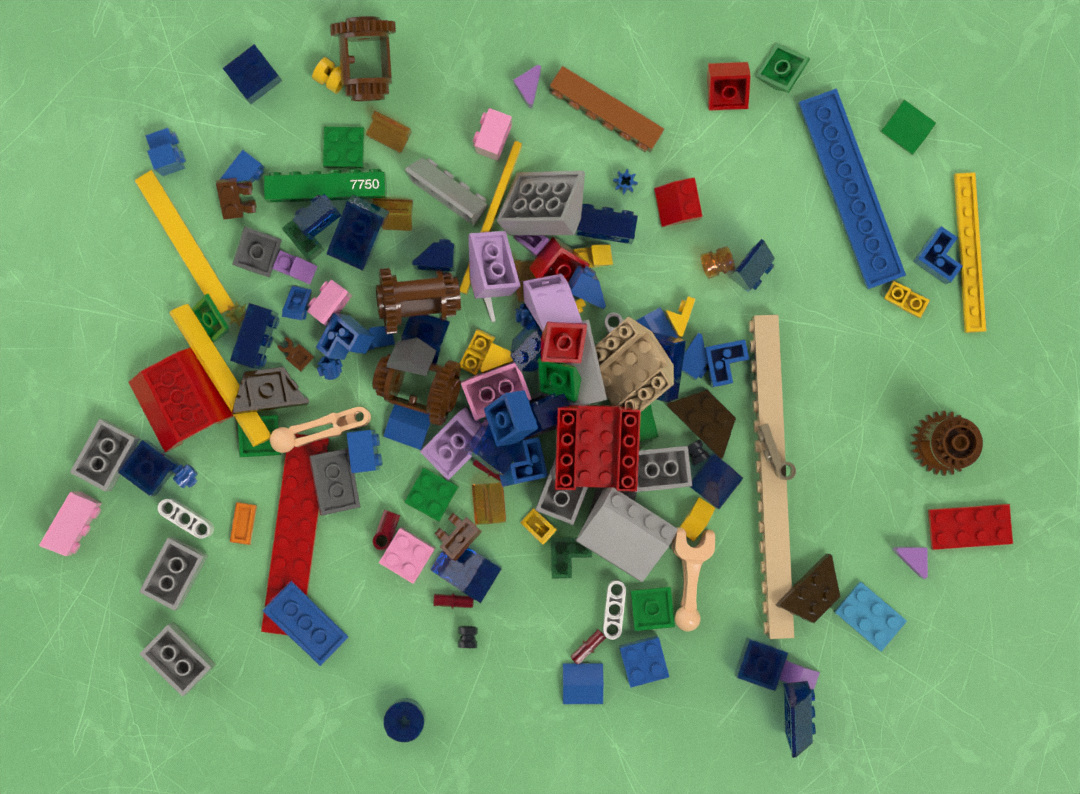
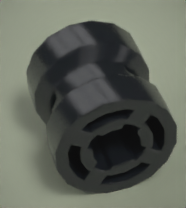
[688,439,710,466]
[458,626,478,649]

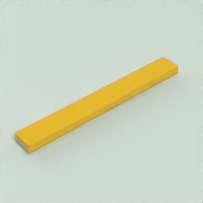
[460,141,522,295]
[135,170,235,315]
[954,172,986,333]
[169,303,271,447]

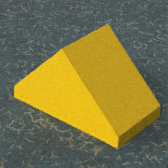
[480,343,519,373]
[679,497,715,541]
[520,508,557,545]

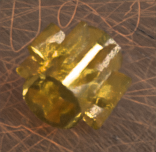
[225,301,251,327]

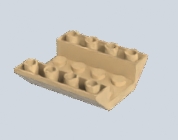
[595,317,674,412]

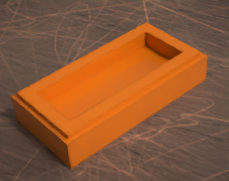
[230,502,257,545]

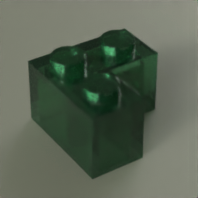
[282,203,328,262]
[551,536,592,579]

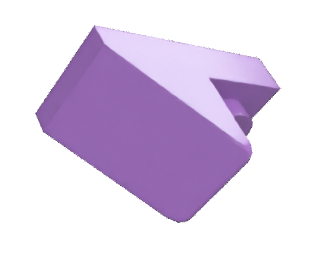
[272,250,318,285]

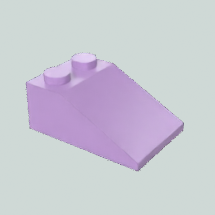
[468,231,520,299]
[420,407,493,480]

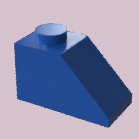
[219,150,265,183]
[568,265,606,309]
[675,333,708,380]

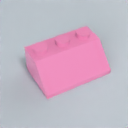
[461,360,532,421]
[39,491,102,556]

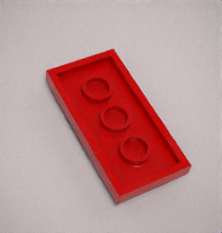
[928,504,1013,550]

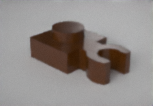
[277,337,315,372]

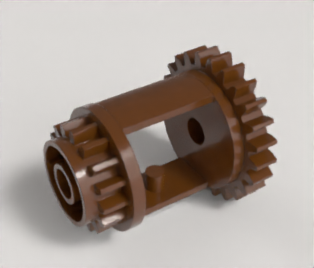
[330,16,396,102]
[376,268,461,334]
[372,354,461,426]
[910,411,983,476]

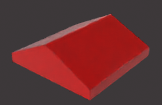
[541,321,587,363]

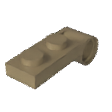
[757,423,796,480]

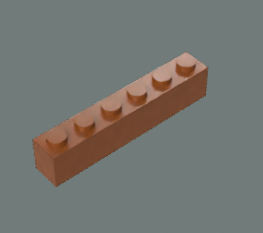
[550,66,664,153]

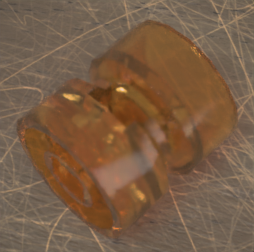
[700,246,735,279]

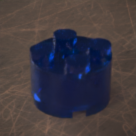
[384,698,426,742]

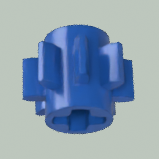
[613,169,638,195]
[516,303,536,328]
[317,356,343,380]
[173,464,198,488]

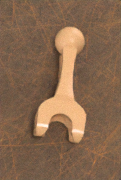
[270,407,371,453]
[671,527,715,632]

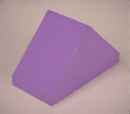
[513,65,541,109]
[513,235,549,258]
[892,547,928,579]
[775,659,820,691]

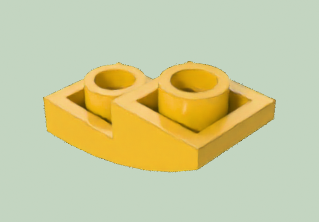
[884,281,930,319]
[460,329,496,375]

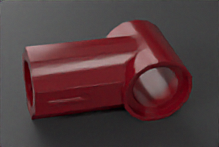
[372,510,401,550]

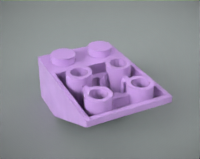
[523,274,582,331]

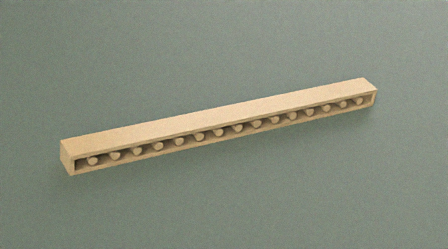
[749,315,794,639]

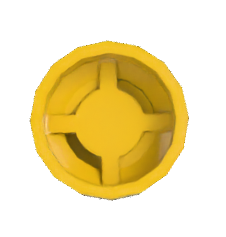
[312,57,343,94]

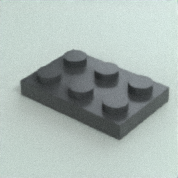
[309,448,361,516]

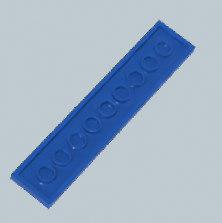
[798,88,906,290]

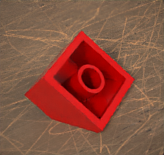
[707,62,751,111]
[654,177,703,227]
[529,237,590,282]

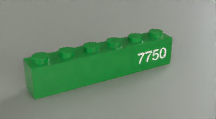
[264,169,387,203]

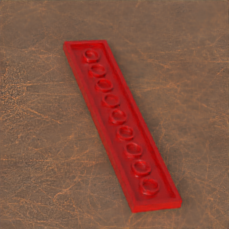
[261,433,329,635]

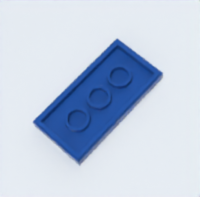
[262,581,348,666]

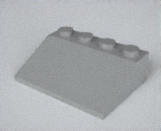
[405,158,488,226]
[497,171,585,235]
[537,320,607,412]
[576,487,678,582]

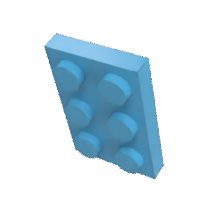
[834,581,907,652]

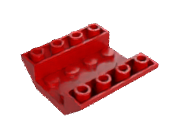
[128,347,234,453]
[555,405,641,491]

